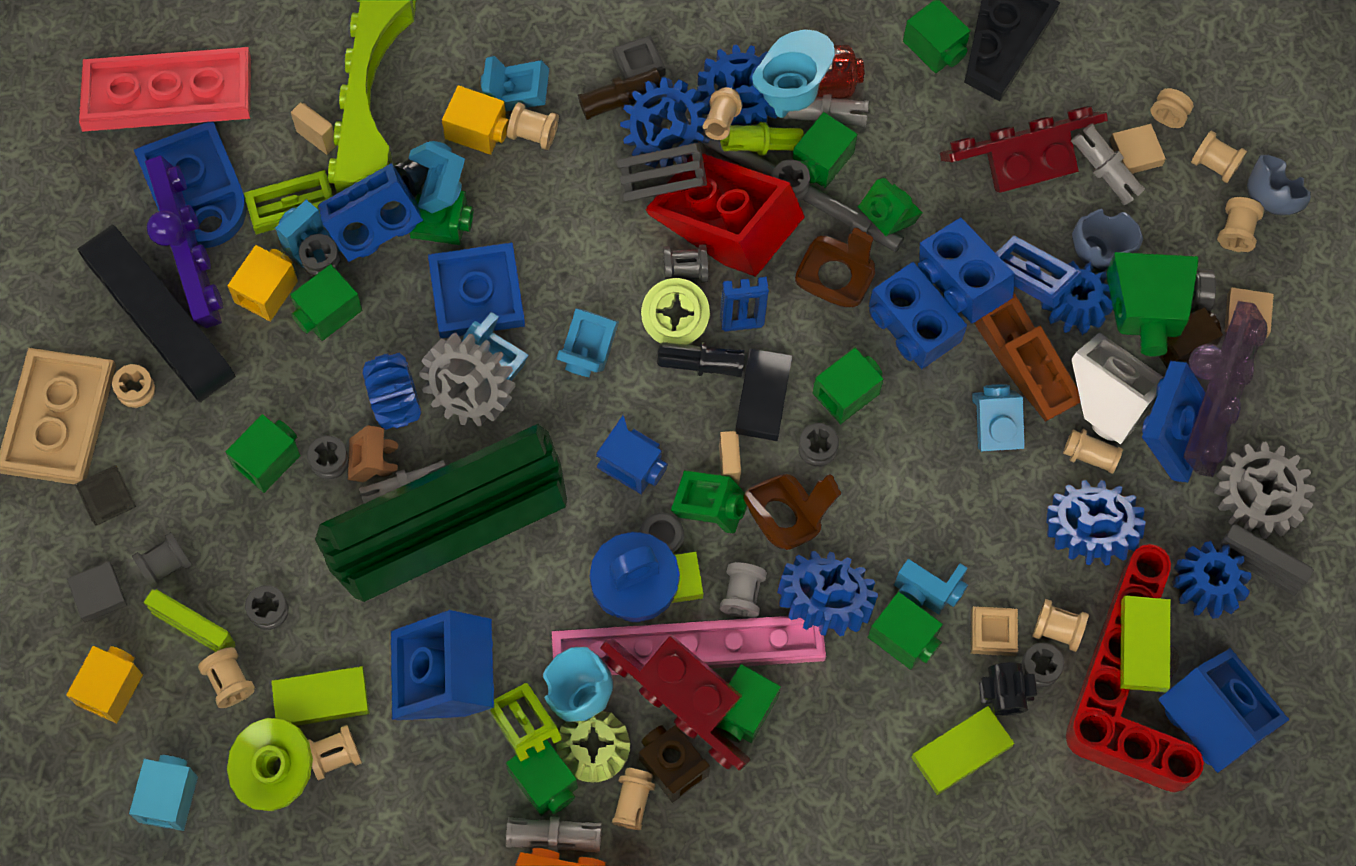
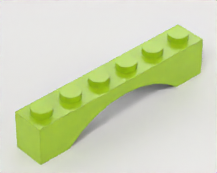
[328,0,417,193]

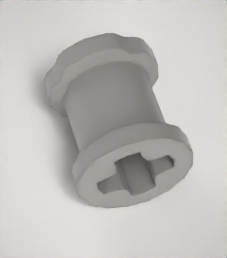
[719,562,767,619]

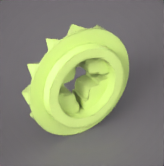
[641,278,711,345]
[556,711,630,783]

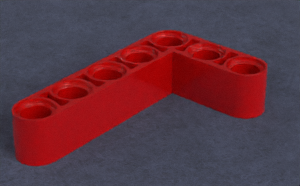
[1066,544,1204,792]

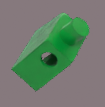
[1107,252,1198,357]

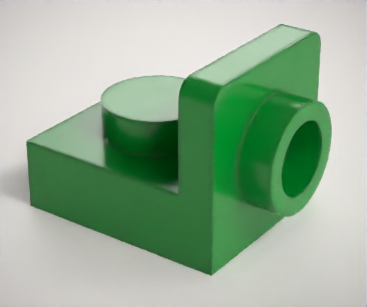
[858,178,923,236]
[409,191,474,245]
[671,470,747,534]

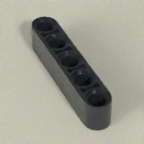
[77,224,236,403]

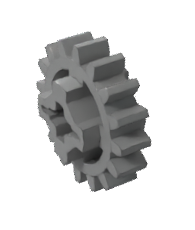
[419,333,515,426]
[1214,442,1315,539]

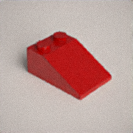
[645,153,805,277]

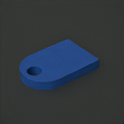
[134,122,247,248]

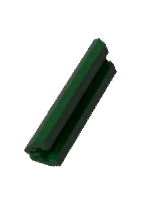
[315,424,567,602]

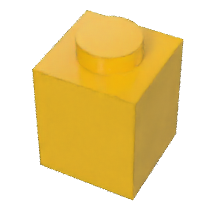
[442,85,510,155]
[227,245,298,322]
[66,646,143,724]

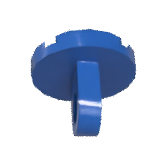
[589,532,680,623]

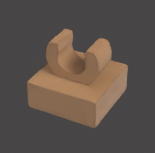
[348,425,398,482]

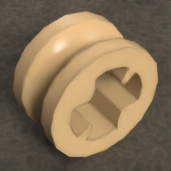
[1151,88,1194,128]
[112,364,155,408]

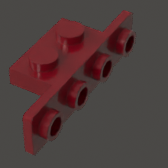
[940,106,1108,193]
[600,635,751,770]

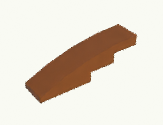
[971,286,1081,422]

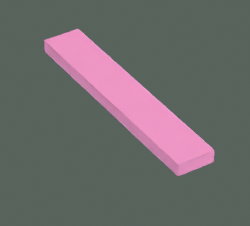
[552,616,826,675]

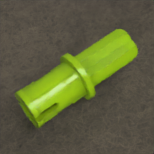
[720,122,804,155]

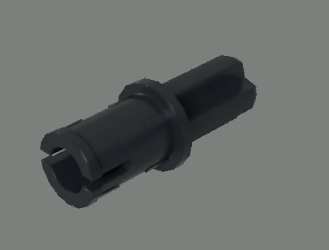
[657,342,744,377]

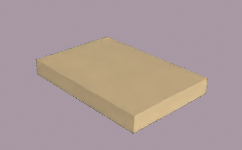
[0,348,116,486]

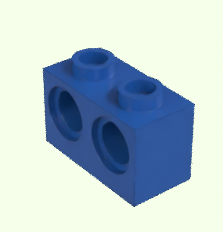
[318,163,423,262]
[918,217,1015,324]
[869,262,967,369]

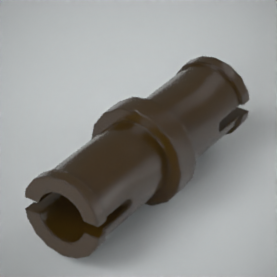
[578,67,661,120]

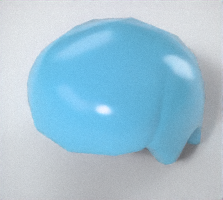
[543,647,613,722]

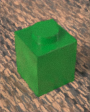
[903,0,971,74]
[793,112,858,189]
[290,264,363,341]
[813,347,884,425]
[225,414,301,493]
[868,591,943,670]
[716,664,781,744]
[506,739,578,816]

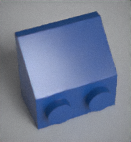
[391,610,494,720]
[1158,648,1289,773]

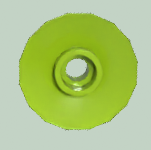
[227,718,313,811]

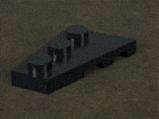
[964,0,1060,101]

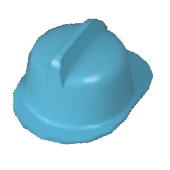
[752,29,835,118]

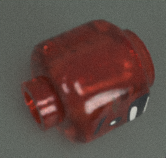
[816,45,865,99]

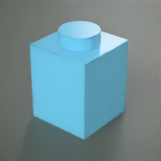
[129,755,198,831]

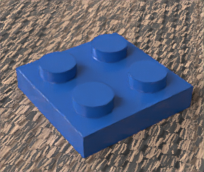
[428,242,525,339]
[1142,361,1215,483]

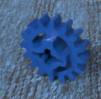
[697,45,778,126]
[620,77,710,168]
[1046,480,1146,565]
[777,551,878,636]

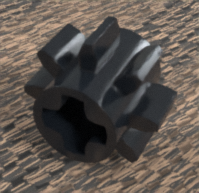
[979,662,1037,716]

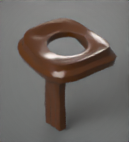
[795,228,875,307]
[743,474,841,550]

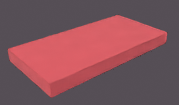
[79,47,251,132]

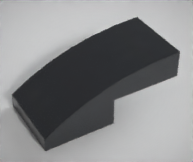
[735,349,792,441]

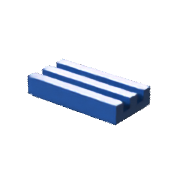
[996,235,1082,308]
[720,277,769,332]

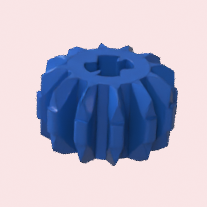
[1041,260,1113,335]
[363,353,421,430]
[1172,540,1251,619]

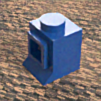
[596,415,668,495]

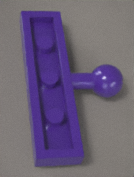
[145,155,223,328]

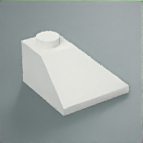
[1072,332,1163,444]

